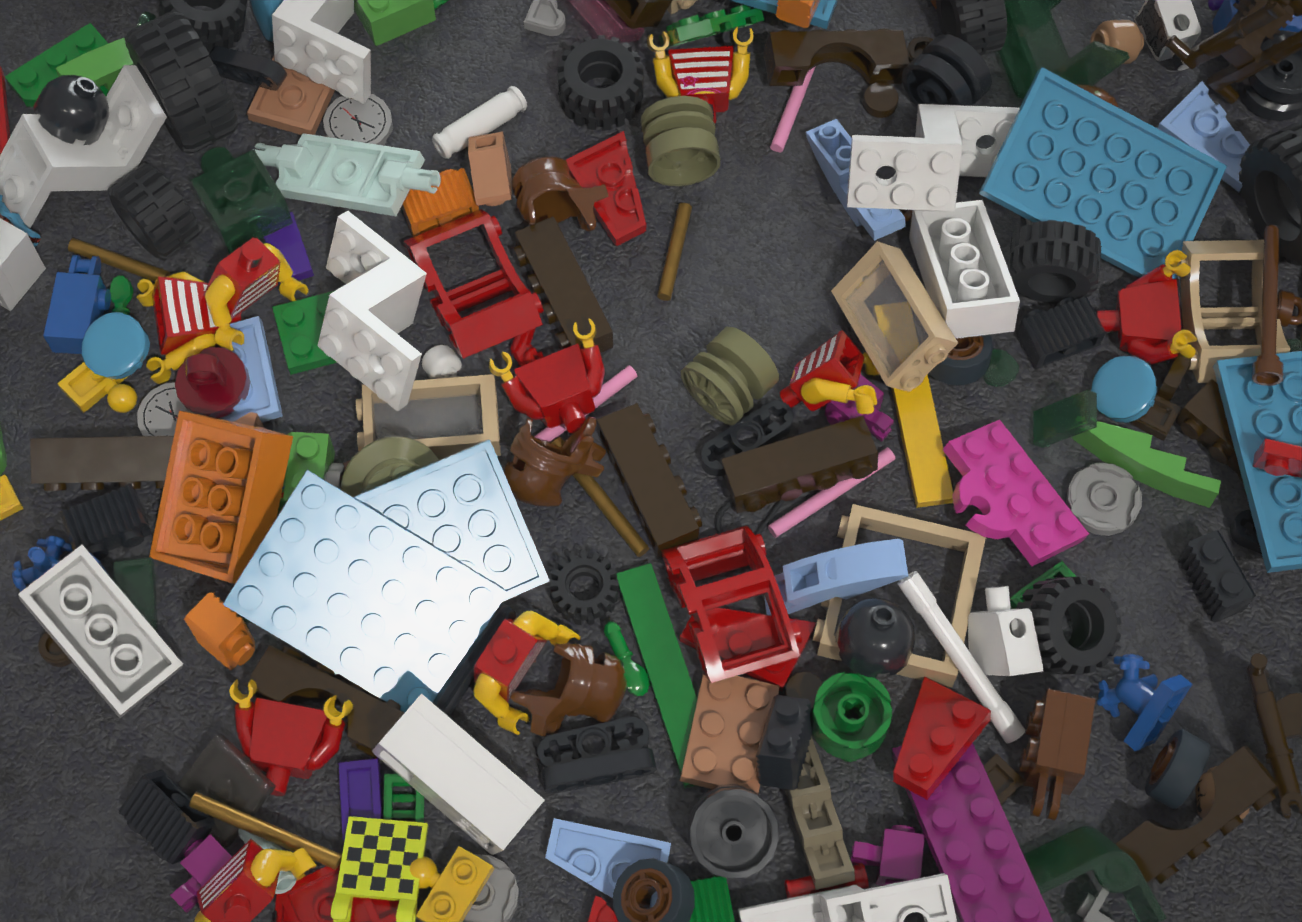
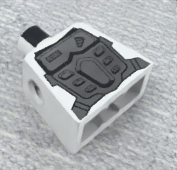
[1134,0,1201,71]

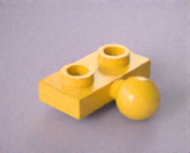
[57,362,137,413]
[410,846,494,922]

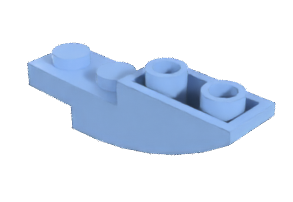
[806,119,905,241]
[764,539,908,616]

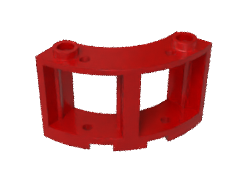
[404,209,544,359]
[661,525,802,683]

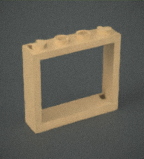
[813,504,986,688]

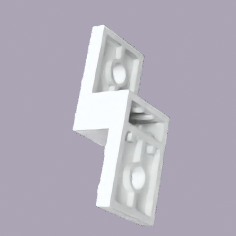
[738,873,957,922]

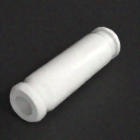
[432,86,527,159]

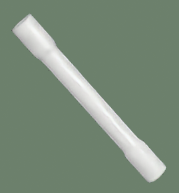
[897,571,1026,743]

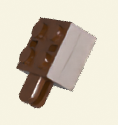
[1019,689,1095,820]

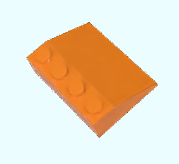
[149,411,293,584]

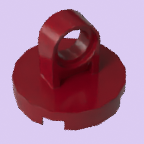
[175,347,251,418]

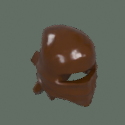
[512,156,609,231]
[504,417,606,507]
[510,643,627,736]

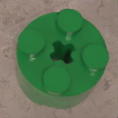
[812,672,892,762]

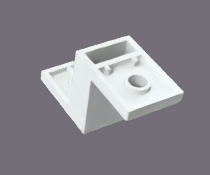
[272,0,371,104]
[0,65,167,229]
[847,104,1020,211]
[318,211,427,411]

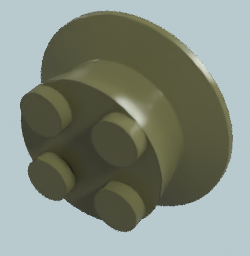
[341,436,439,497]

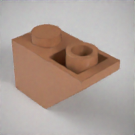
[468,132,512,206]

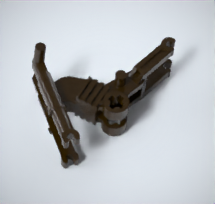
[1165,0,1302,104]
[1247,653,1302,819]

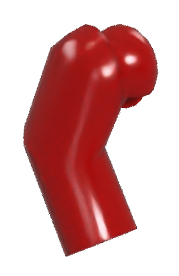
[510,328,544,366]

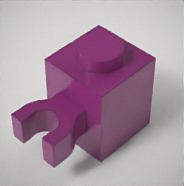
[825,374,894,442]
[851,825,925,886]
[170,834,232,913]

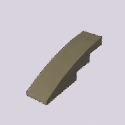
[785,736,855,890]

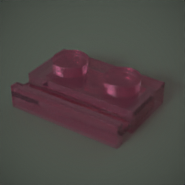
[568,0,645,43]

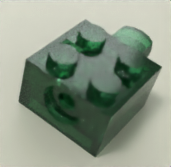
[190,147,293,254]

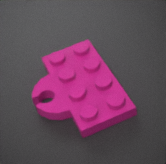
[943,420,1089,566]

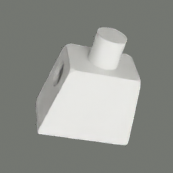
[968,586,1043,676]

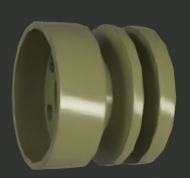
[641,96,721,186]
[681,326,779,425]

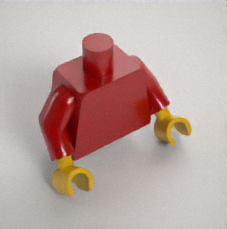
[1096,250,1197,364]
[489,319,605,433]
[229,679,353,796]

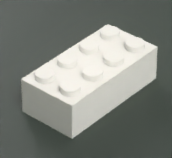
[909,200,1020,338]
[18,545,183,718]

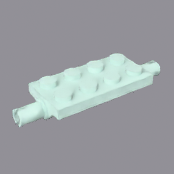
[251,133,441,216]

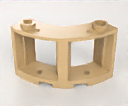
[1177,240,1290,383]

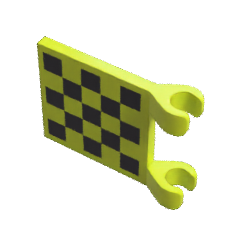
[331,816,428,922]

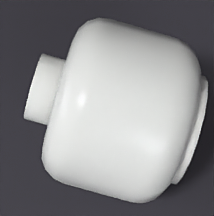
[422,345,462,379]

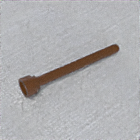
[1252,224,1284,386]

